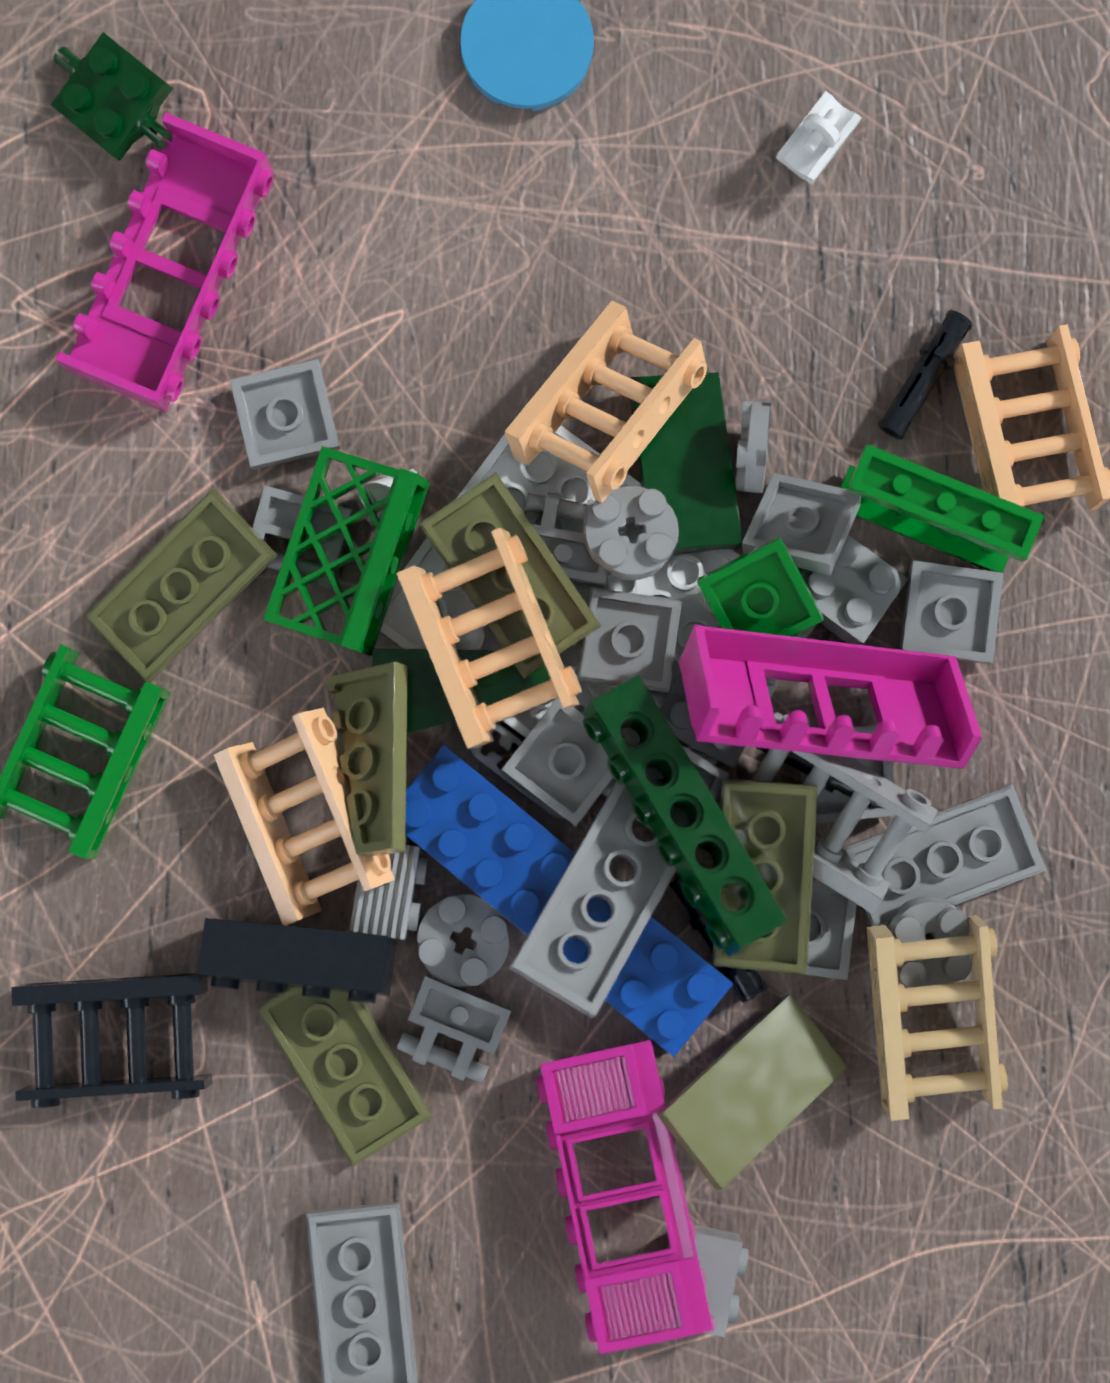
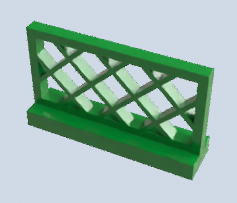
[263,446,430,656]

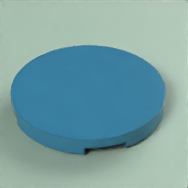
[461,0,594,111]

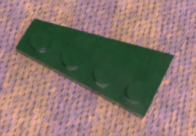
[372,648,557,733]

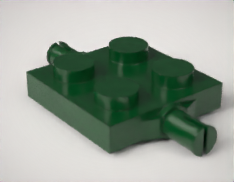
[51,32,173,161]

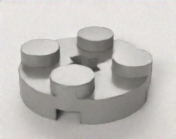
[736,401,771,493]
[584,486,679,580]
[417,894,510,987]
[885,896,972,988]

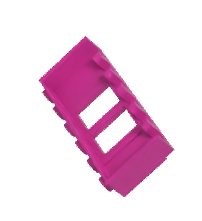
[55,112,274,413]
[679,625,983,769]
[536,1040,716,1354]

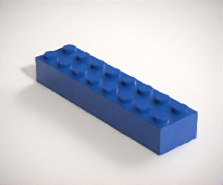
[405,745,733,1057]

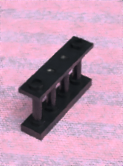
[11,973,212,1108]

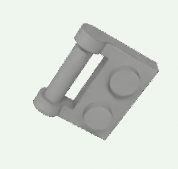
[252,486,354,590]

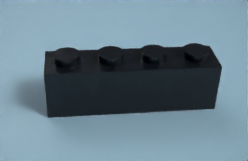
[197,918,397,1004]

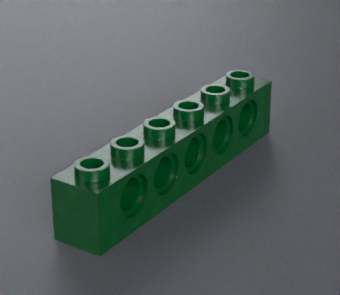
[582,675,788,957]

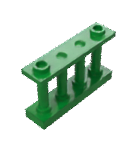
[840,444,1044,573]
[0,644,171,859]

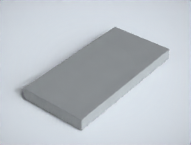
[842,785,1046,926]
[306,1201,418,1383]

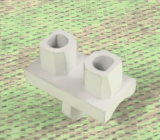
[776,91,862,185]

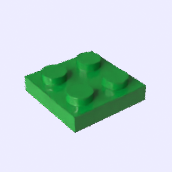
[697,536,823,637]

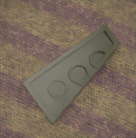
[326,662,407,857]

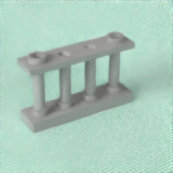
[718,712,938,914]

